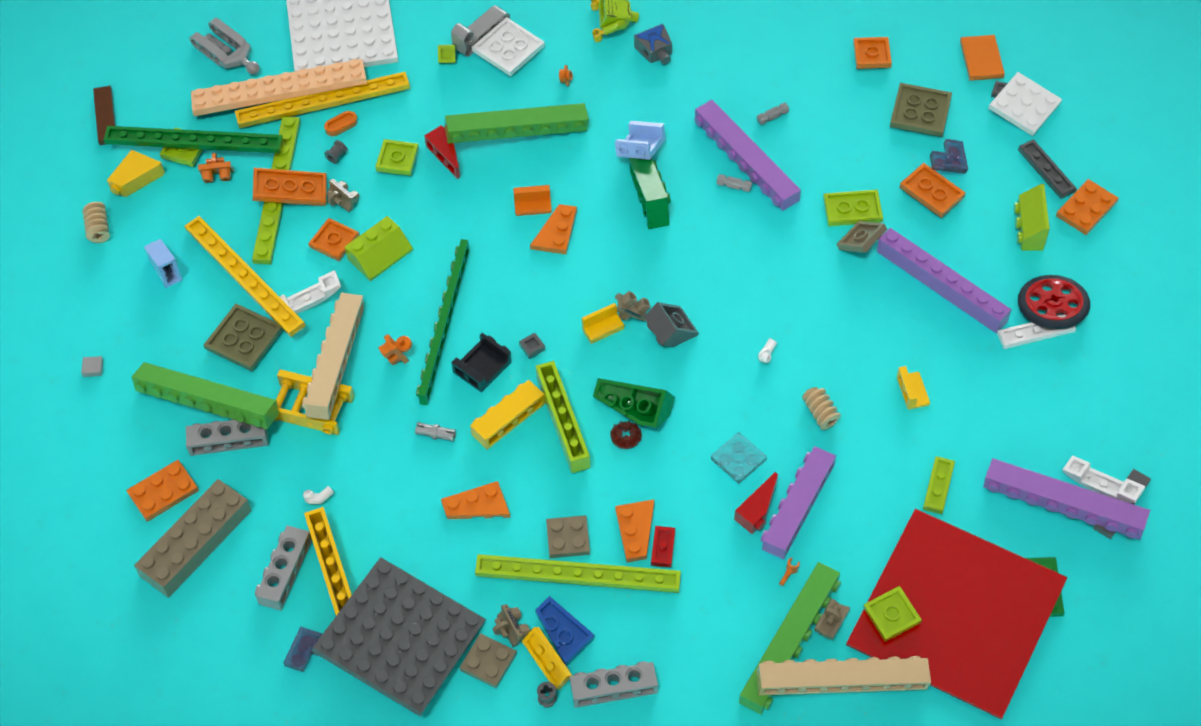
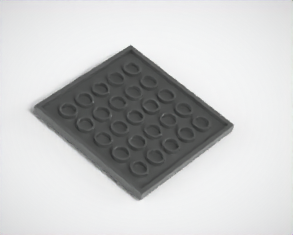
[312,557,486,717]

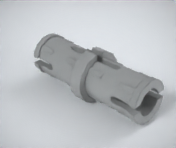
[415,422,456,442]

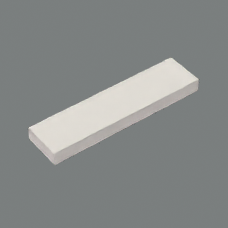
[997,314,1076,349]

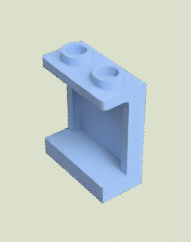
[615,121,666,160]

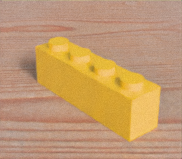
[470,380,545,450]

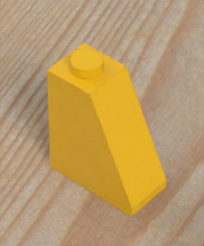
[107,150,165,197]

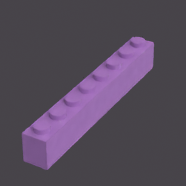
[694,100,801,211]
[877,228,1011,334]
[983,458,1150,540]

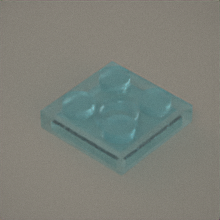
[711,432,767,484]

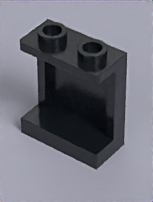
[451,333,512,393]

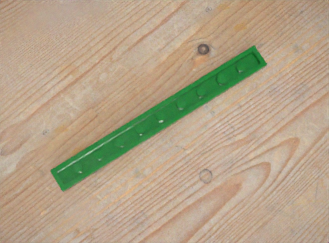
[104,126,283,153]
[416,239,470,405]

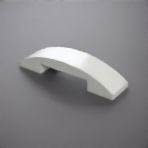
[279,270,341,314]
[1063,455,1145,503]

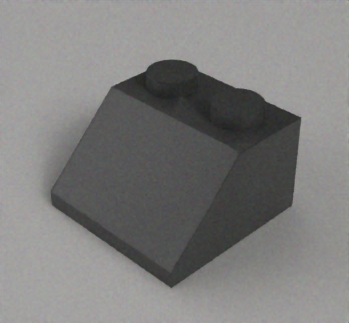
[643,302,699,347]

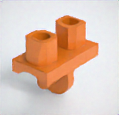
[198,153,234,183]
[378,334,412,365]

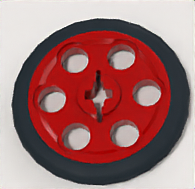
[1018,275,1090,329]

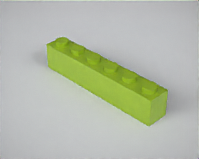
[535,361,590,473]

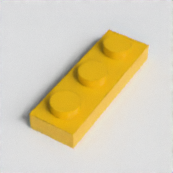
[522,627,572,690]

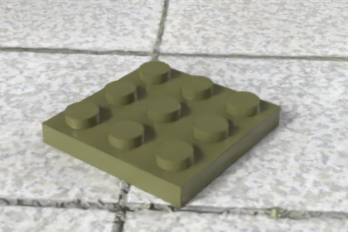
[890,83,952,137]
[204,303,283,371]

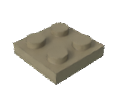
[836,221,887,253]
[546,515,590,558]
[459,633,517,689]

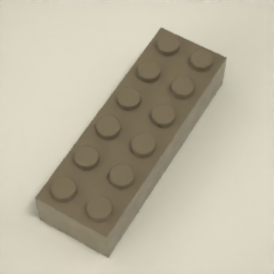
[134,479,251,598]

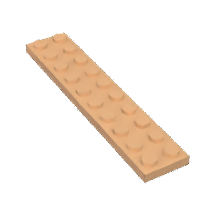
[191,59,367,116]

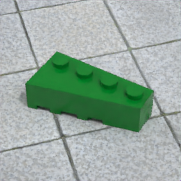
[629,158,671,230]

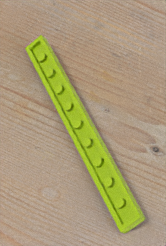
[252,116,301,265]
[475,554,681,593]

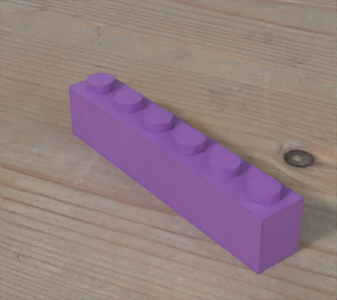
[760,446,836,560]

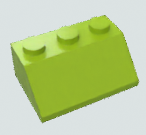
[1014,184,1050,251]
[345,216,413,281]

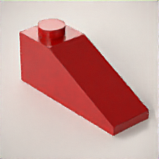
[424,125,460,179]
[734,472,778,534]

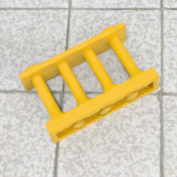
[274,369,354,435]

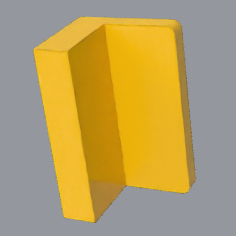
[582,303,624,344]
[896,366,930,410]

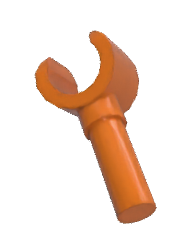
[779,558,800,586]

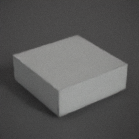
[81,356,103,377]

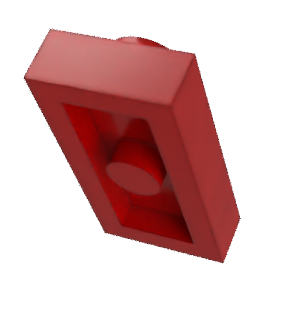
[651,526,676,568]

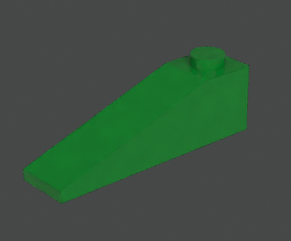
[593,378,675,428]

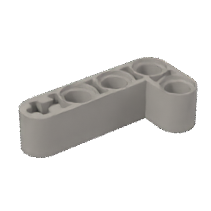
[451,5,510,57]

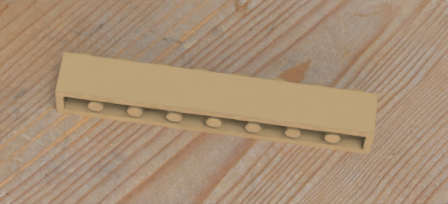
[302,293,364,420]
[756,656,931,695]

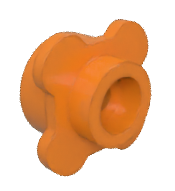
[559,65,573,86]

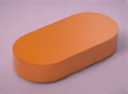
[324,111,358,136]

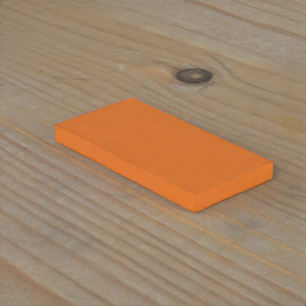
[252,168,326,206]

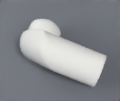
[758,338,777,363]
[303,486,334,504]

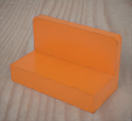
[513,185,552,216]

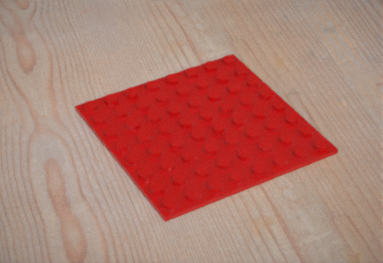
[846,508,1068,720]

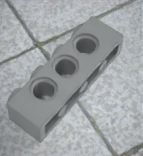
[186,419,268,456]
[255,525,312,611]
[570,661,658,708]

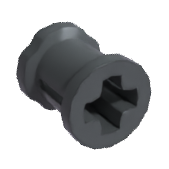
[324,140,348,164]
[537,682,557,708]

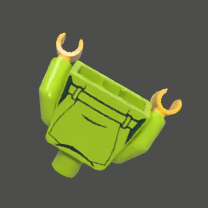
[590,0,639,42]

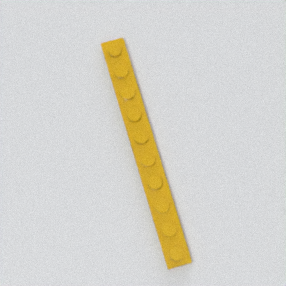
[235,72,410,128]
[184,216,306,337]

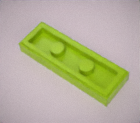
[923,456,955,515]

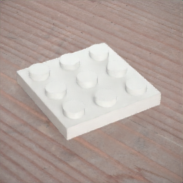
[472,17,545,77]
[988,72,1062,136]

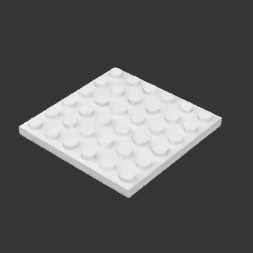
[286,0,398,71]

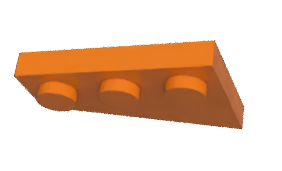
[530,204,577,254]
[441,481,510,519]
[615,499,654,563]

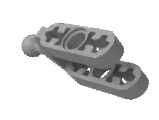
[189,18,260,75]

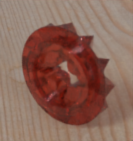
[610,420,642,449]

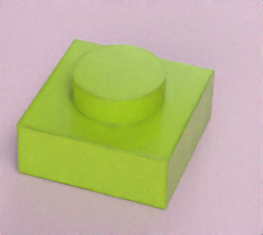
[438,44,456,63]

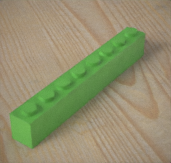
[444,103,589,143]
[131,362,279,429]
[739,562,841,715]

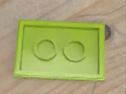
[823,189,883,226]

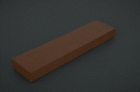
[93,85,116,145]

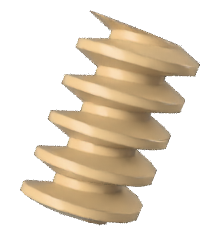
[82,202,110,243]
[802,387,841,430]

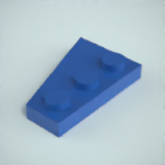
[535,596,595,666]

